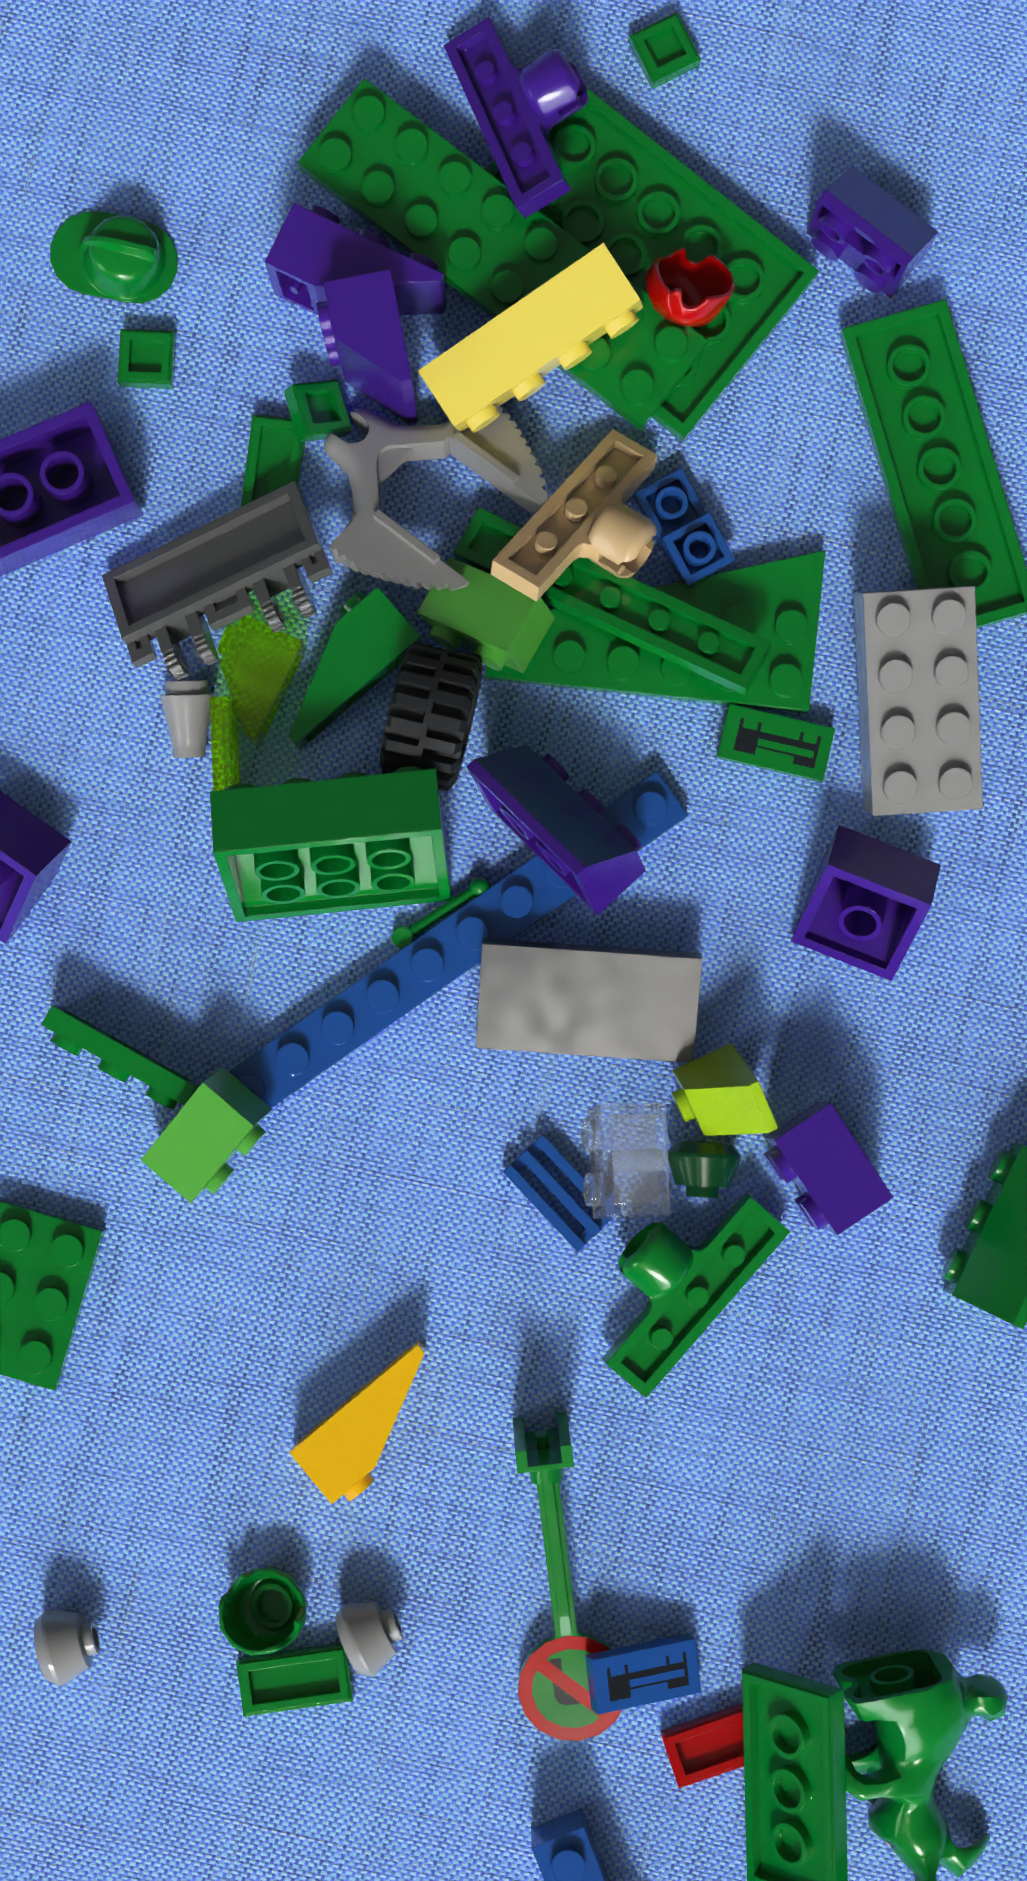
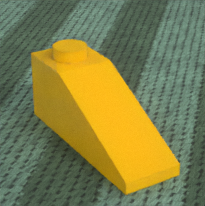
[289,1339,426,1504]

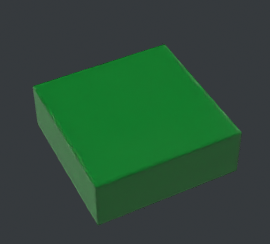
[628,12,701,89]
[117,329,177,389]
[284,379,353,443]

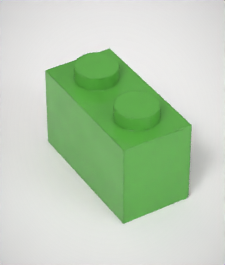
[417,557,555,673]
[141,1066,272,1203]

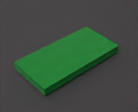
[742,1663,848,1881]

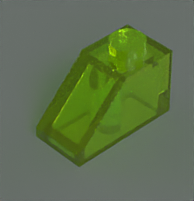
[217,615,307,747]

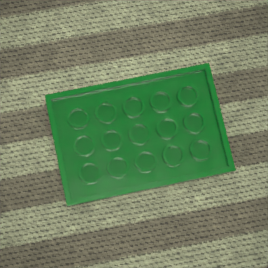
[486,88,819,443]

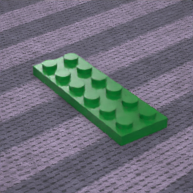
[839,299,1027,629]

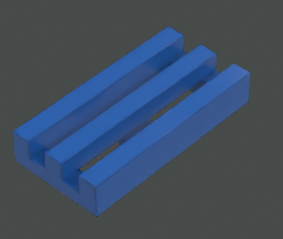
[503,1134,617,1252]

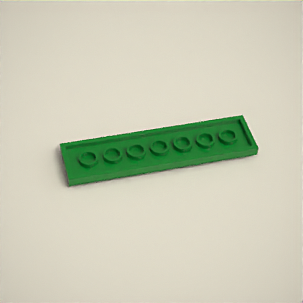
[297,78,709,431]

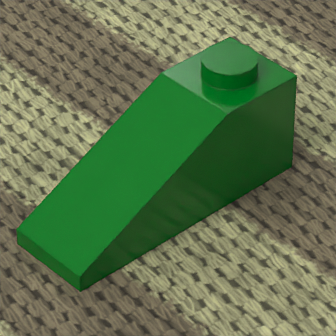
[289,587,422,750]

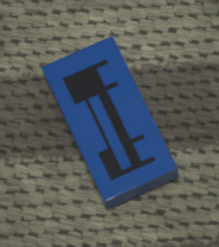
[585,1633,701,1715]

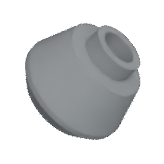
[335,1602,404,1677]
[34,1609,100,1686]

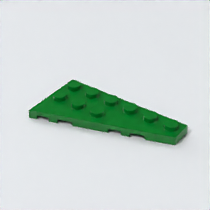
[485,550,825,714]

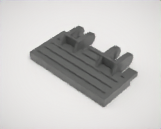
[102,481,333,681]

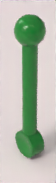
[392,876,491,948]

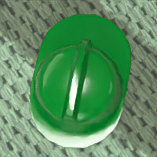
[50,211,178,304]

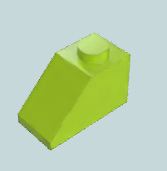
[671,1043,778,1136]

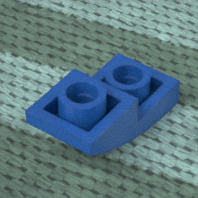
[633,468,735,587]

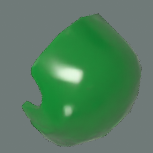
[218,1566,308,1656]

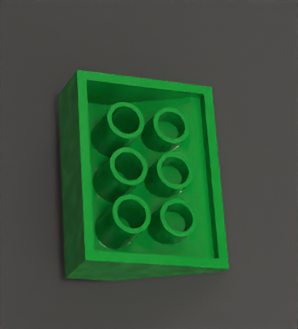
[210,766,451,922]

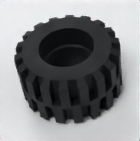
[380,642,482,792]

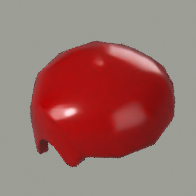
[645,248,736,327]

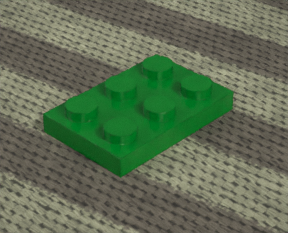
[0,1200,105,1391]

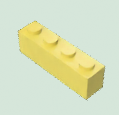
[418,243,643,433]

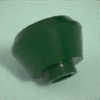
[666,1141,741,1198]

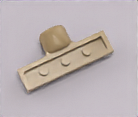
[490,429,658,602]

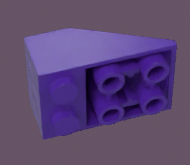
[265,203,447,315]

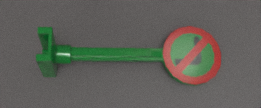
[513,1411,622,1741]

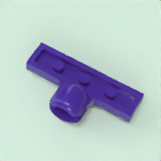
[443,17,589,218]

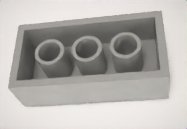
[854,586,983,816]

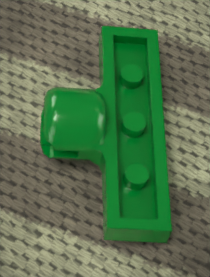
[602,1193,790,1398]

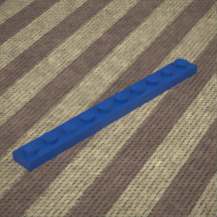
[229,771,688,1108]

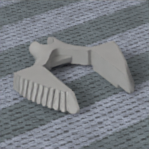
[324,406,548,591]

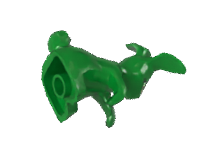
[832,1649,1008,1881]

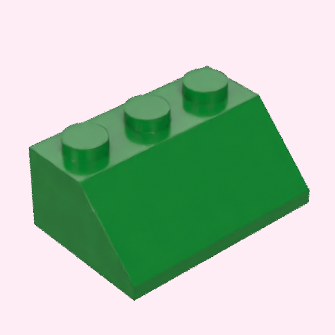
[941,1143,1027,1329]

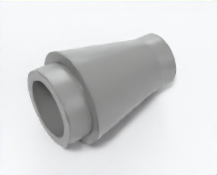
[160,680,214,758]

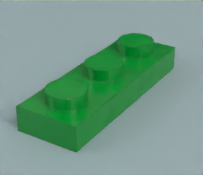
[41,1005,200,1110]

